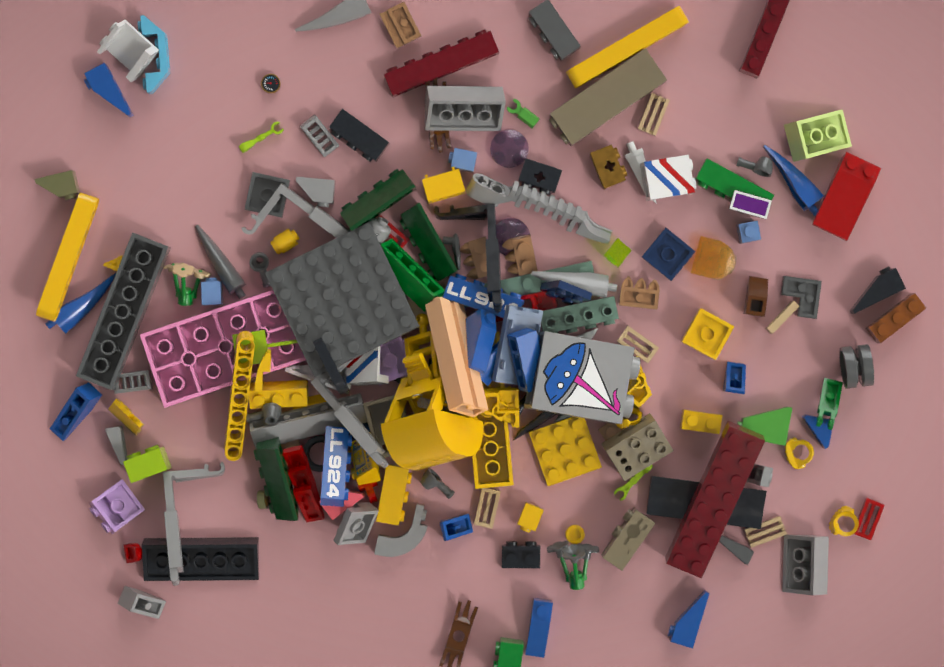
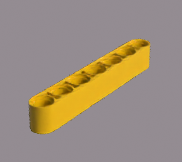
[566,6,689,89]
[36,192,99,322]
[224,331,255,461]

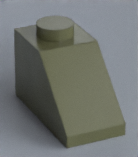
[35,170,80,200]

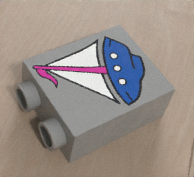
[524,331,640,424]

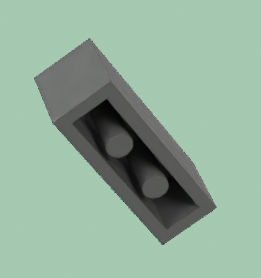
[528,0,581,61]

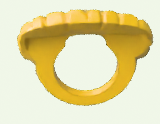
[615,407,642,429]
[785,437,814,469]
[829,506,859,536]

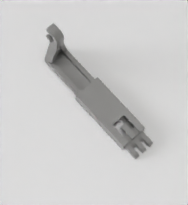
[242,183,350,238]
[310,360,388,468]
[163,462,225,586]

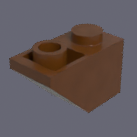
[743,276,768,317]

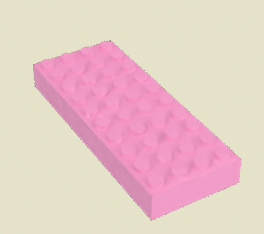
[140,290,306,408]

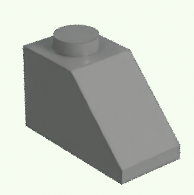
[296,177,336,207]
[117,586,166,619]

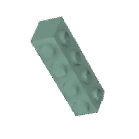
[541,296,619,334]

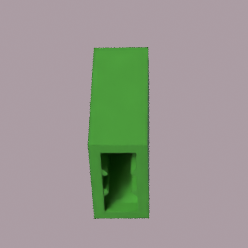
[737,407,792,446]

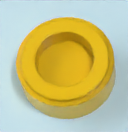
[565,525,585,544]

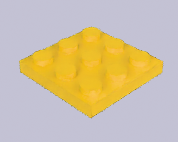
[529,417,602,486]

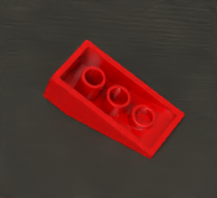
[812,152,881,241]

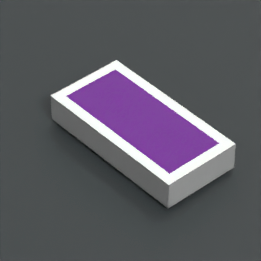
[729,190,772,219]

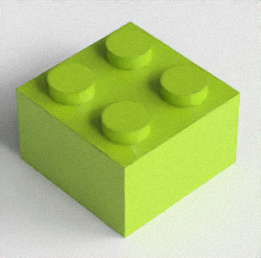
[123,445,172,483]

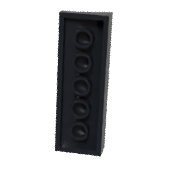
[646,476,767,529]
[142,537,259,581]

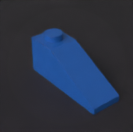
[84,63,134,117]
[466,308,496,374]
[507,328,540,393]
[50,382,102,441]
[667,590,710,649]
[525,598,553,658]

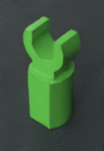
[507,99,540,129]

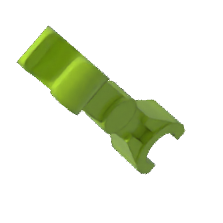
[239,121,284,153]
[614,465,653,501]

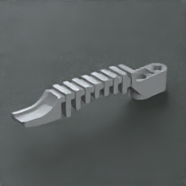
[466,173,613,244]

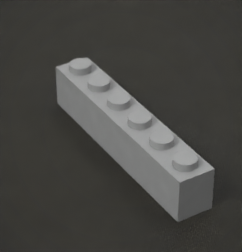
[249,393,368,449]

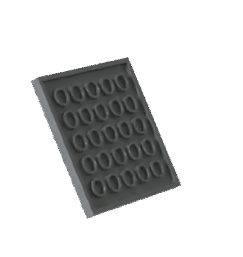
[265,222,420,377]

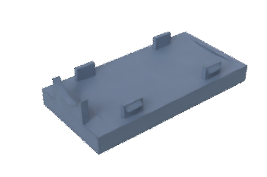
[492,304,543,385]

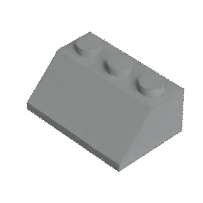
[782,534,829,595]

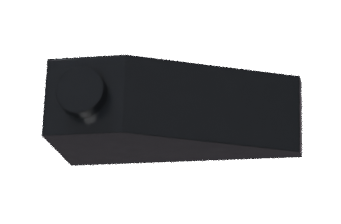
[850,266,906,314]

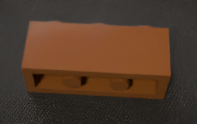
[866,293,926,343]

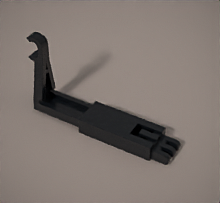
[434,204,502,313]

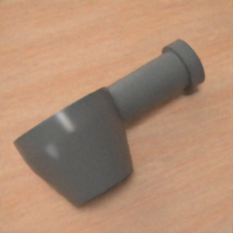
[736,157,773,177]
[250,252,271,288]
[246,403,282,425]
[420,468,455,499]

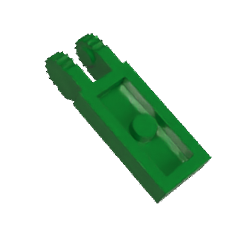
[816,378,843,430]

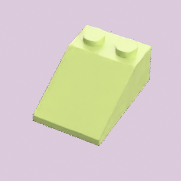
[784,109,852,162]

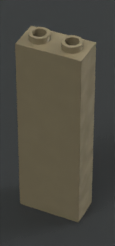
[549,48,667,146]

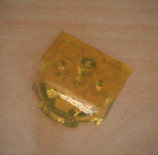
[691,236,736,280]

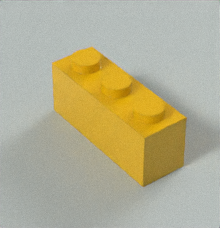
[249,380,309,409]
[376,464,412,526]

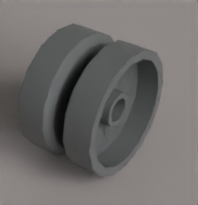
[839,344,874,389]

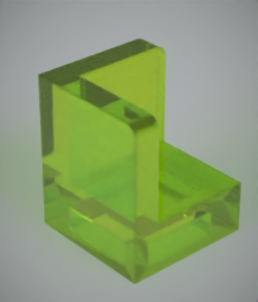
[603,238,631,268]

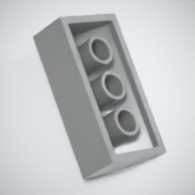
[425,86,506,131]

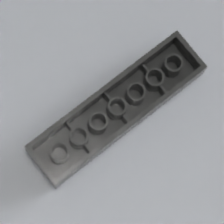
[76,232,171,390]

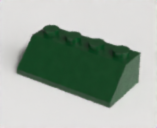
[340,169,416,231]
[399,203,458,282]
[253,437,299,521]

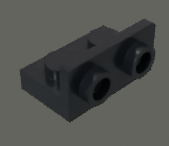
[502,541,541,568]

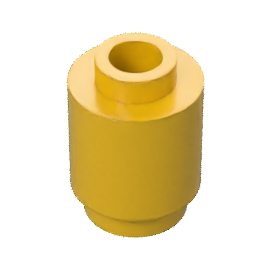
[270,228,300,255]

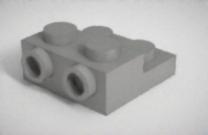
[333,502,379,545]

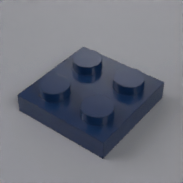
[642,227,696,281]
[540,280,592,305]

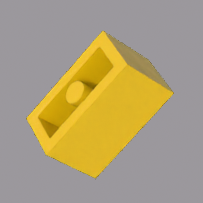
[680,409,722,434]

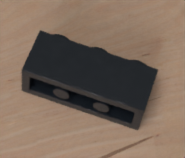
[329,109,390,162]

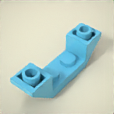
[138,15,170,94]

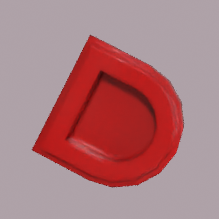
[123,543,142,563]

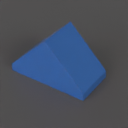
[723,362,746,394]
[802,415,832,449]
[440,514,473,541]

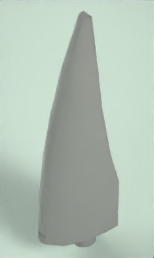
[295,0,372,32]
[531,271,617,298]

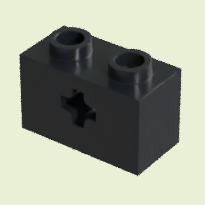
[518,158,562,195]

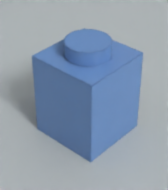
[448,148,477,172]
[736,220,761,244]
[201,278,223,305]

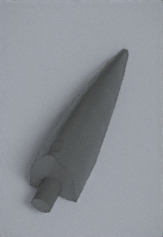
[195,225,246,299]

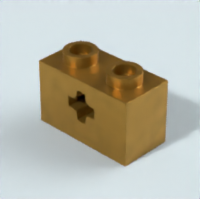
[589,144,628,189]

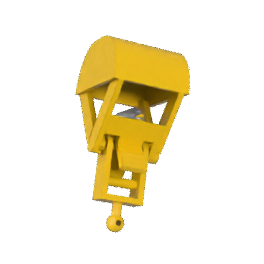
[381,313,483,471]

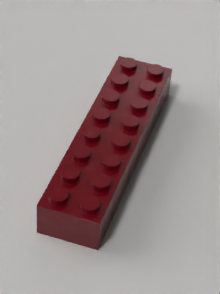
[665,421,765,579]

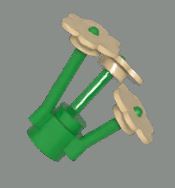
[163,263,211,306]

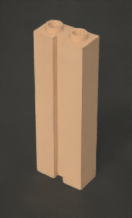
[425,297,488,417]

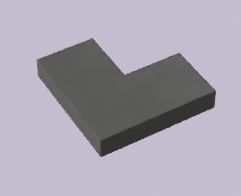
[781,276,822,319]

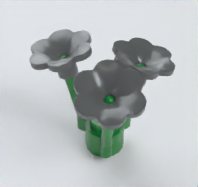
[547,541,599,590]

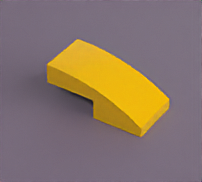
[255,349,271,391]

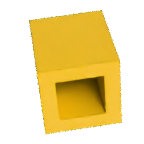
[517,502,544,533]

